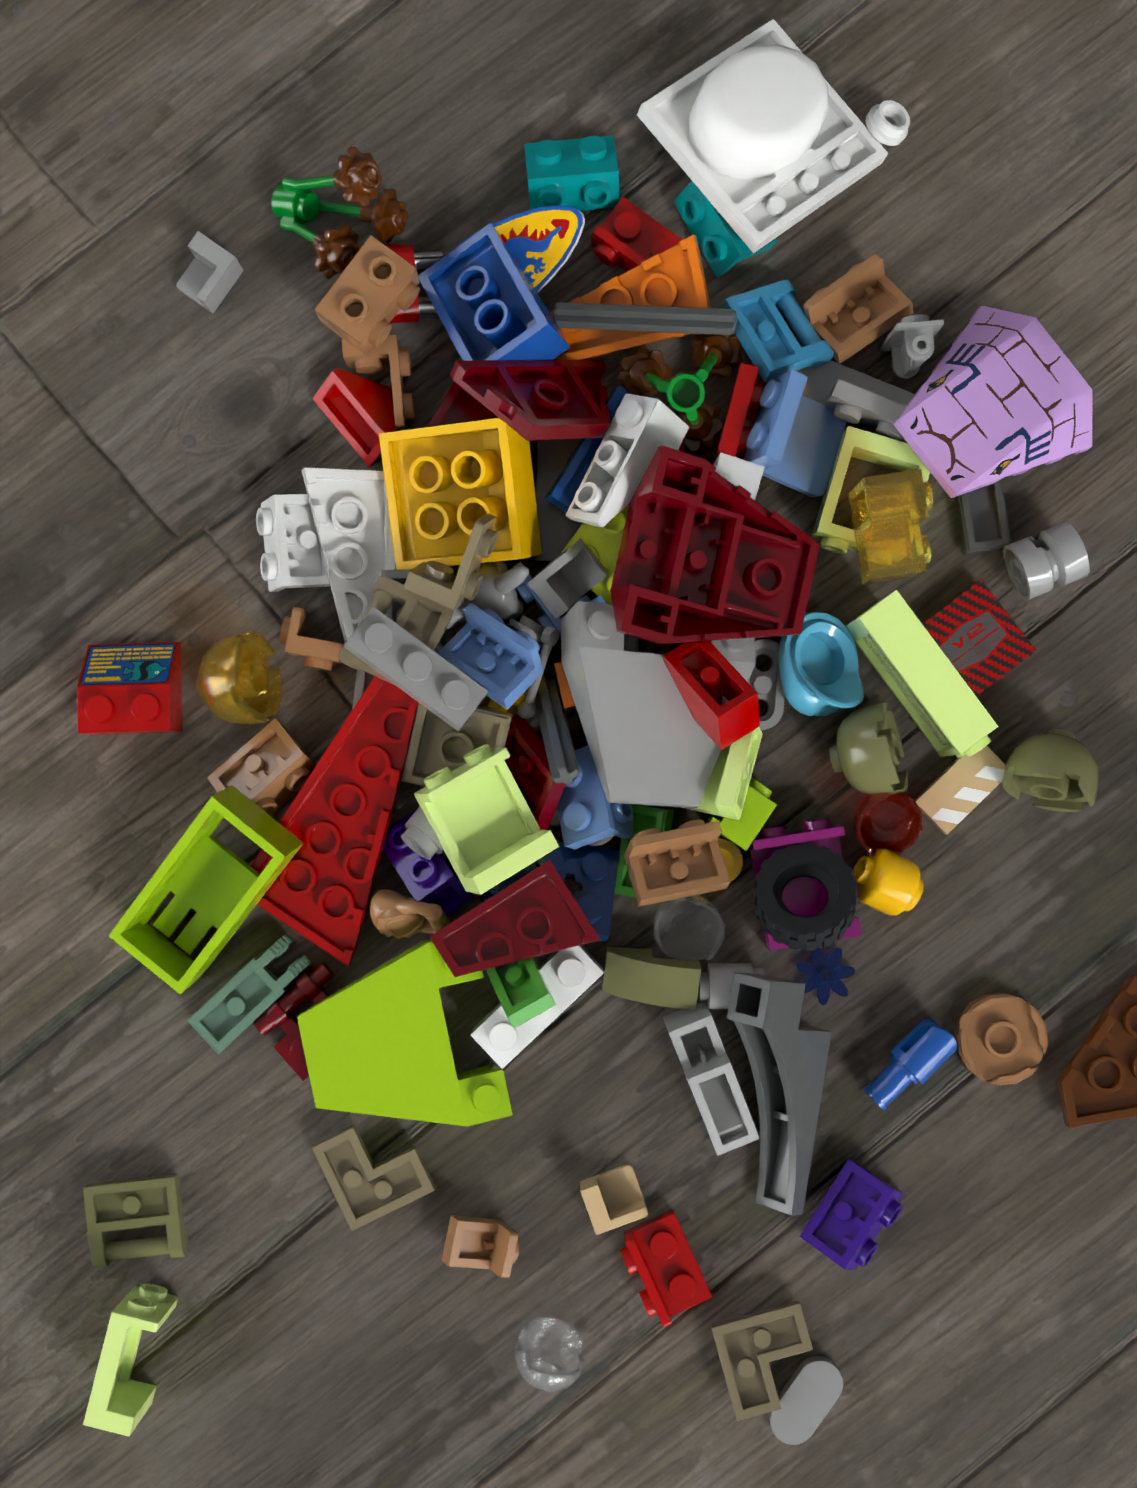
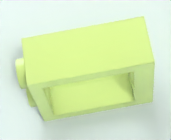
[811,426,930,566]

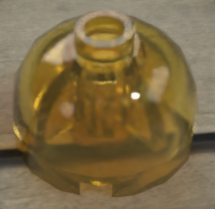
[196,632,283,725]

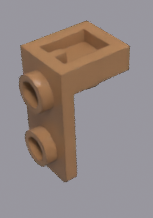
[341,334,415,431]

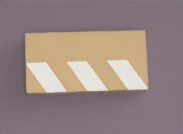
[913,746,1006,835]

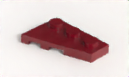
[430,860,601,977]

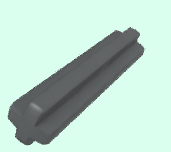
[534,676,579,786]

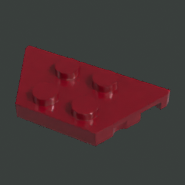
[450,360,610,440]

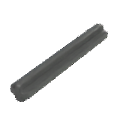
[554,302,737,335]

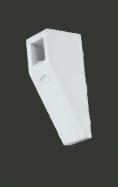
[565,393,689,527]

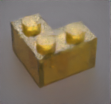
[848,469,933,585]

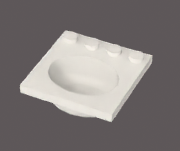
[637,19,888,253]

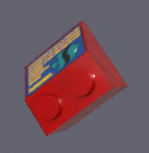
[77,642,183,735]

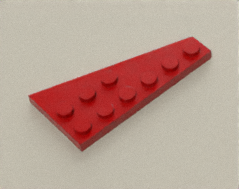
[251,676,419,967]

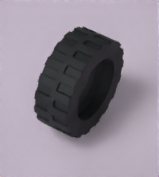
[754,843,858,951]

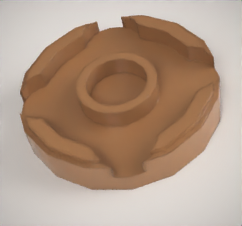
[954,992,1048,1085]

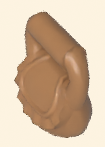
[370,890,451,939]

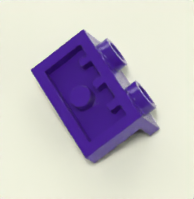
[799,1159,903,1270]

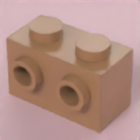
[315,235,420,355]

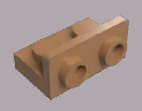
[207,718,317,818]

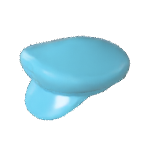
[778,612,864,716]

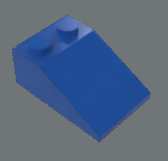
[418,223,570,360]

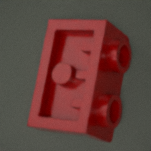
[591,197,682,272]
[713,363,767,463]
[620,1209,712,1327]

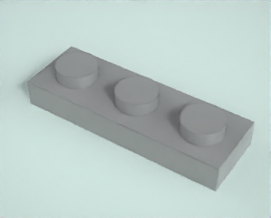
[344,606,488,732]

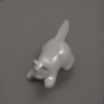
[441,561,529,644]

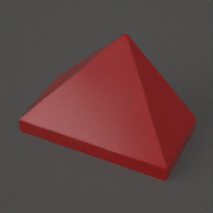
[312,368,396,467]

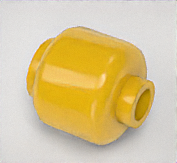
[853,848,924,916]

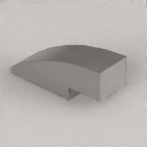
[662,1000,760,1156]

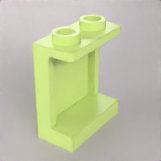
[414,744,559,895]
[83,1283,178,1436]

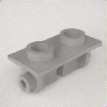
[880,314,944,379]

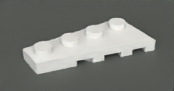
[302,468,395,642]

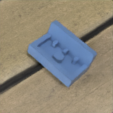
[437,602,544,710]
[557,745,634,850]

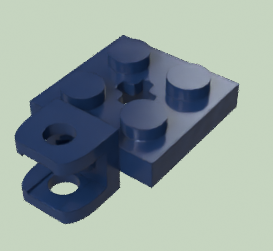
[479,841,620,942]

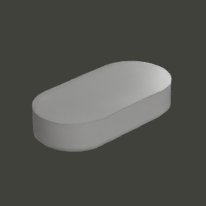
[768,1356,843,1445]

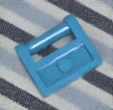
[721,280,834,382]

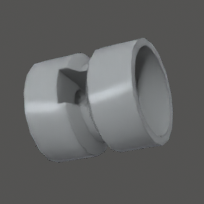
[1003,522,1090,600]

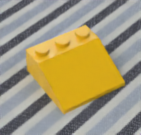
[379,418,542,570]

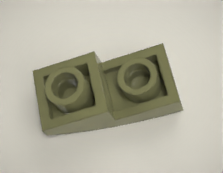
[601,947,701,1010]

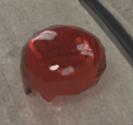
[853,791,923,856]

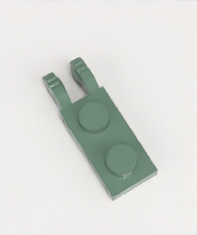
[187,935,311,1054]

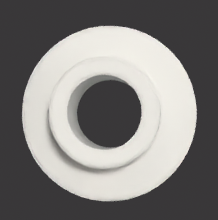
[866,100,910,146]

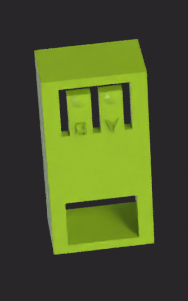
[108,785,303,994]

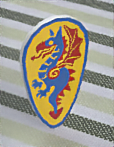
[453,206,585,293]

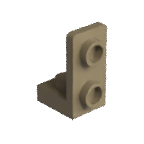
[404,513,498,610]

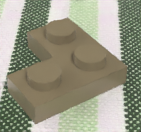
[312,1125,436,1231]
[711,1301,813,1421]

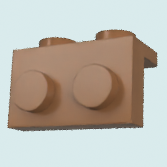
[803,254,914,364]
[624,820,730,907]

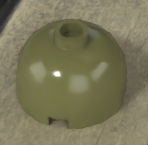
[829,701,908,796]
[1002,729,1099,812]

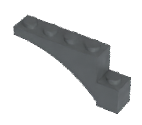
[727,972,832,1216]

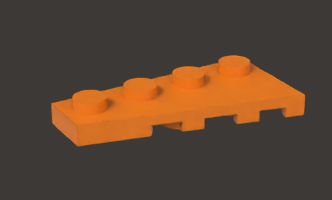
[550,234,711,360]

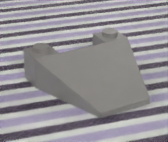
[561,601,756,808]

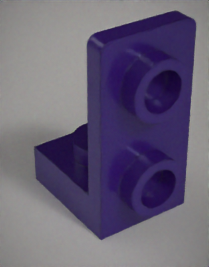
[383,813,474,916]

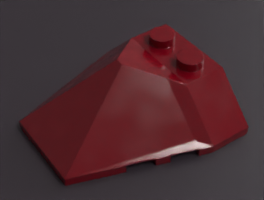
[610,446,820,644]

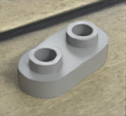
[748,639,785,731]

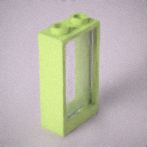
[846,590,998,758]

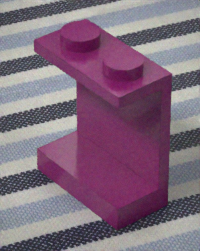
[749,818,862,951]

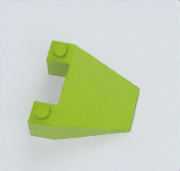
[297,939,513,1127]

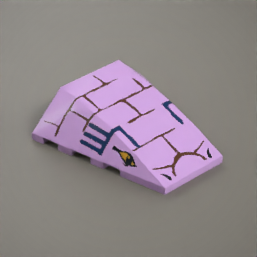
[893,306,1092,498]

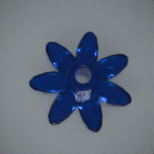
[796,947,855,1005]

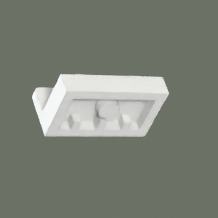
[256,494,330,592]

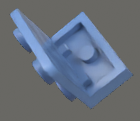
[743,370,846,498]

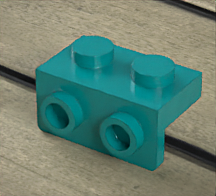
[524,135,620,211]
[674,181,778,277]

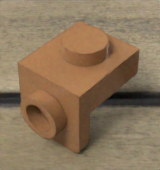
[280,607,345,671]
[441,1215,519,1278]

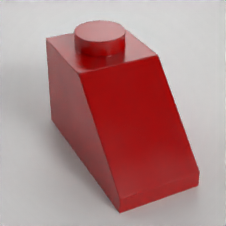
[663,641,760,750]

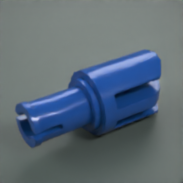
[863,1019,957,1111]

